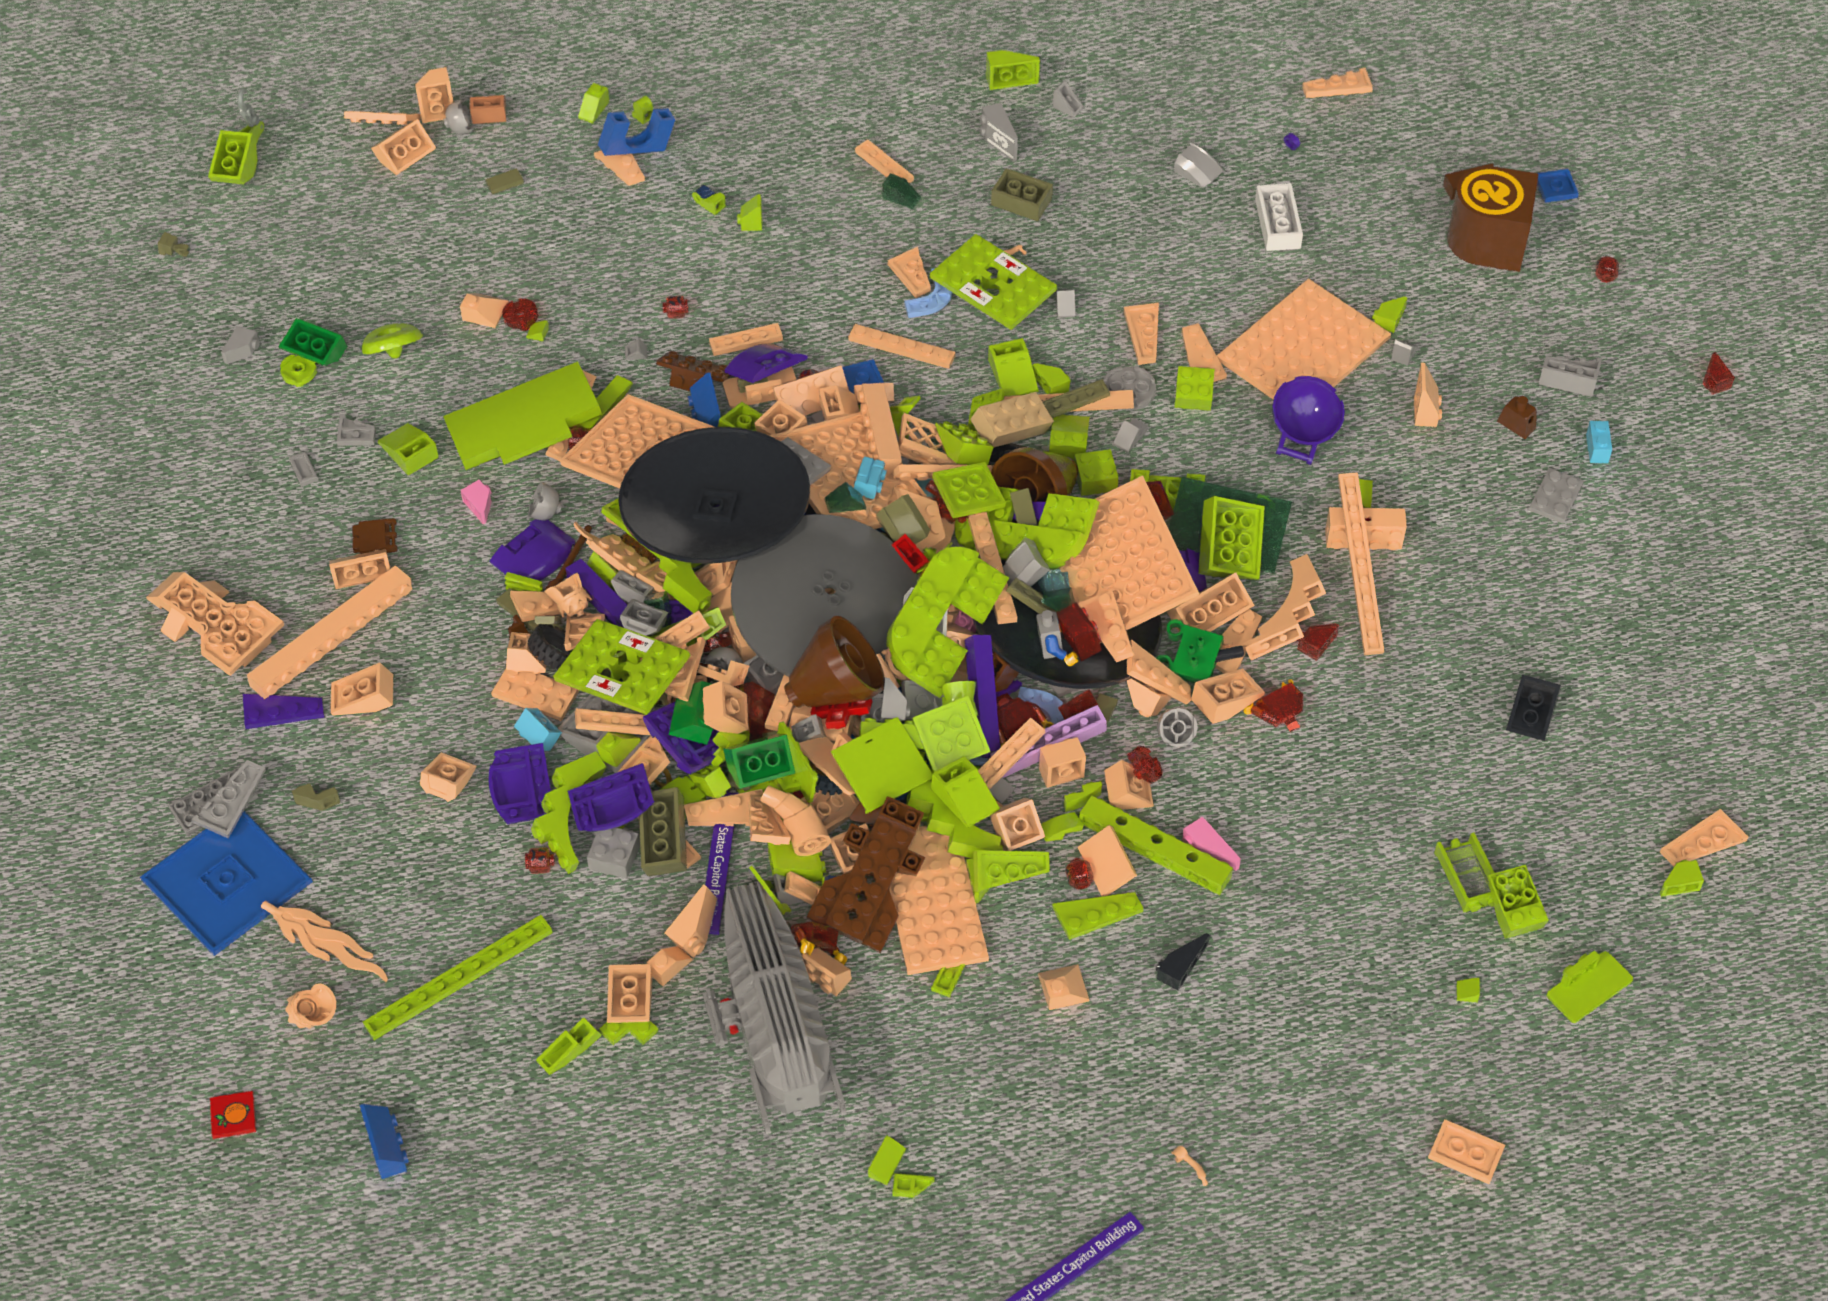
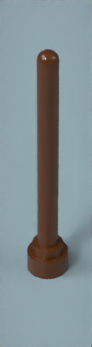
[545,525,592,590]

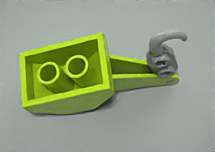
[208,88,264,184]

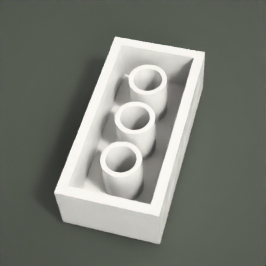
[1255,183,1303,251]

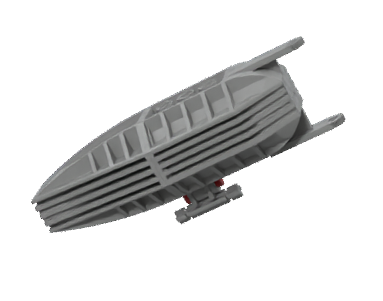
[702,881,847,1134]

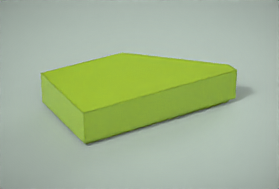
[892,1173,934,1198]

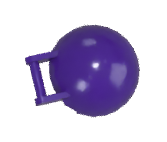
[1272,376,1345,465]

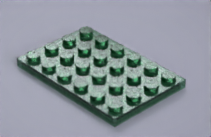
[1169,477,1292,574]

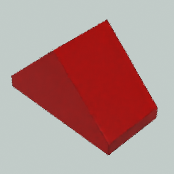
[892,534,929,574]

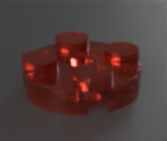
[502,298,539,331]
[703,632,732,652]
[1127,745,1163,784]

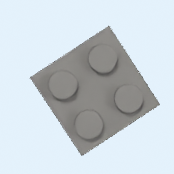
[587,828,640,879]

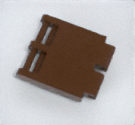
[352,518,398,554]

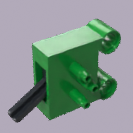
[1156,619,1245,684]

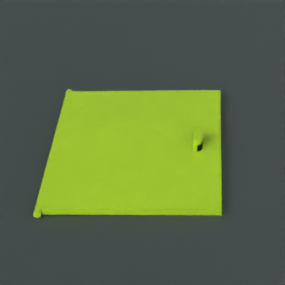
[831,717,932,814]

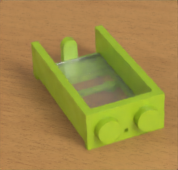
[1434,832,1494,913]

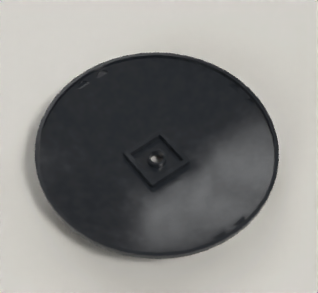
[618,427,810,564]
[972,560,1162,689]

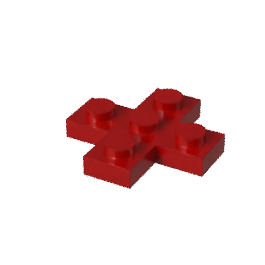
[810,698,873,729]

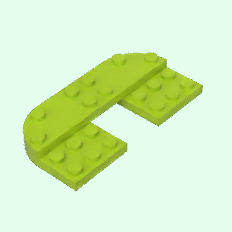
[955,487,1100,569]
[886,546,1009,698]

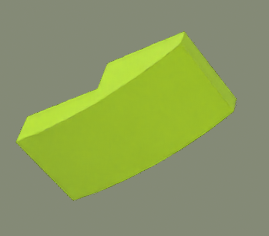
[1064,781,1102,812]
[1041,812,1084,842]

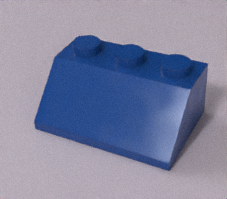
[687,372,721,427]
[359,1104,409,1179]

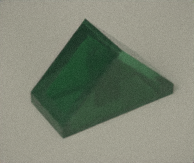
[824,482,866,513]
[1041,587,1078,622]

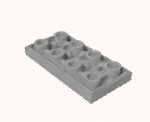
[168,767,259,836]

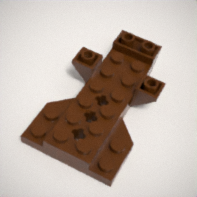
[807,796,925,953]

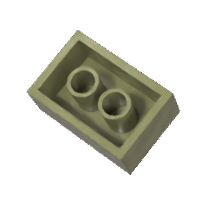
[991,168,1053,221]

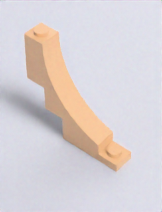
[1243,554,1326,660]

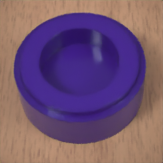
[1284,133,1300,150]

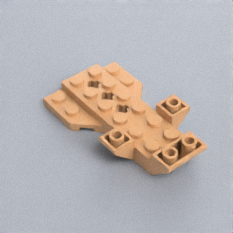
[146,572,284,676]

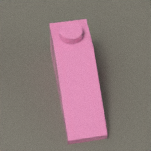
[1182,817,1241,871]

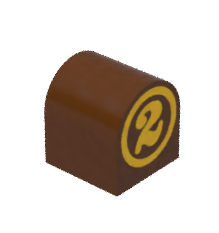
[1447,166,1539,272]

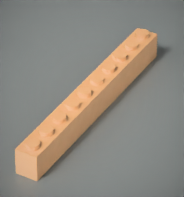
[247,566,412,699]

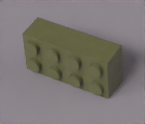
[639,787,687,876]

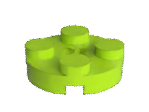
[280,354,317,387]

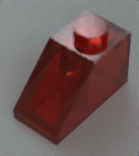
[1703,352,1735,395]
[1297,623,1339,661]
[1058,689,1099,720]

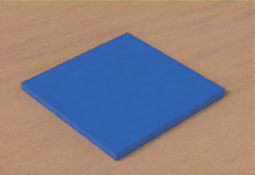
[140,811,313,956]

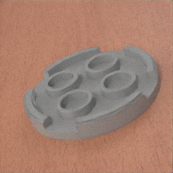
[1103,366,1156,411]

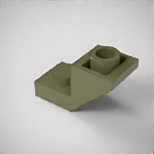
[291,783,340,811]

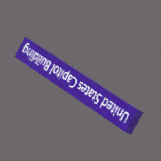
[705,792,739,935]
[1005,1212,1144,1301]

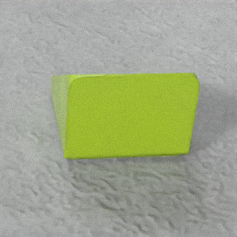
[526,320,549,341]
[1456,978,1480,1003]

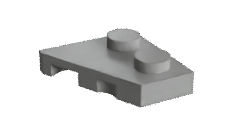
[337,414,376,446]

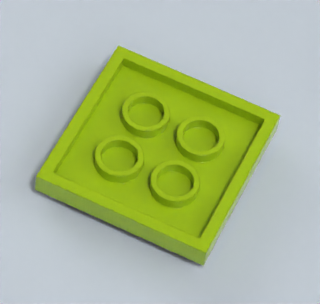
[932,462,1006,518]
[912,696,991,773]

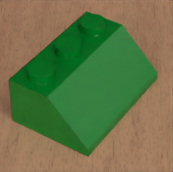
[278,318,348,366]
[669,681,713,745]
[723,733,795,789]

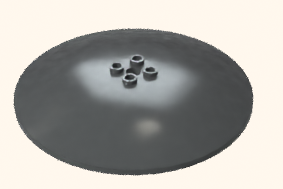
[731,514,918,677]

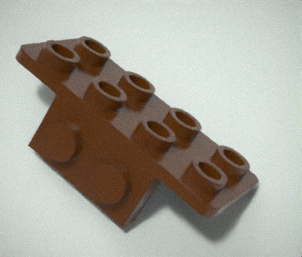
[656,351,731,391]

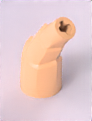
[761,785,831,856]

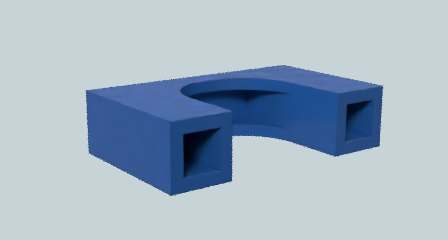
[598,108,675,156]

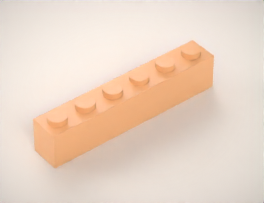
[858,384,902,473]

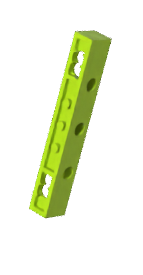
[1079,796,1233,895]

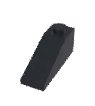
[1156,933,1210,991]

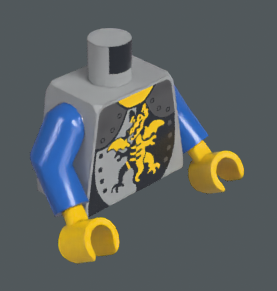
[1036,610,1078,666]

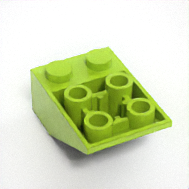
[988,338,1039,396]
[935,421,994,465]
[377,423,439,476]
[931,756,1000,828]
[1487,864,1549,939]

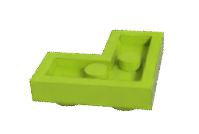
[599,1021,659,1045]

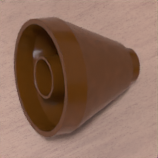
[991,447,1078,524]
[784,616,885,708]

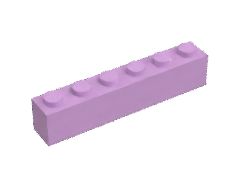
[990,705,1107,778]

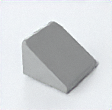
[625,339,647,360]

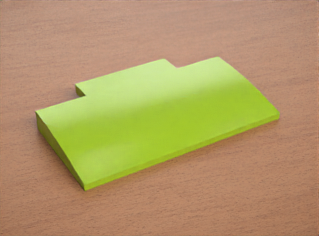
[443,361,602,470]

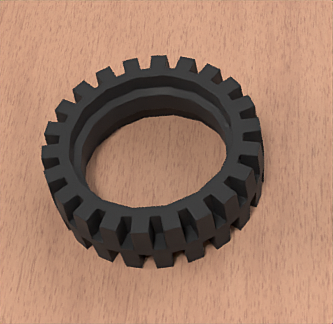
[528,624,573,670]

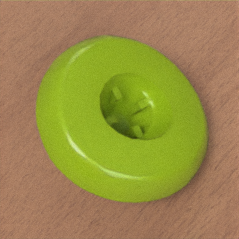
[362,323,423,359]

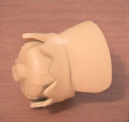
[544,573,592,618]
[286,983,336,1029]

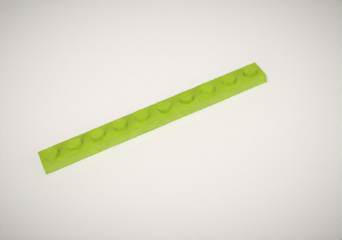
[363,915,553,1041]

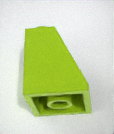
[767,840,826,882]

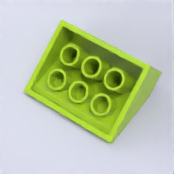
[1198,496,1265,580]

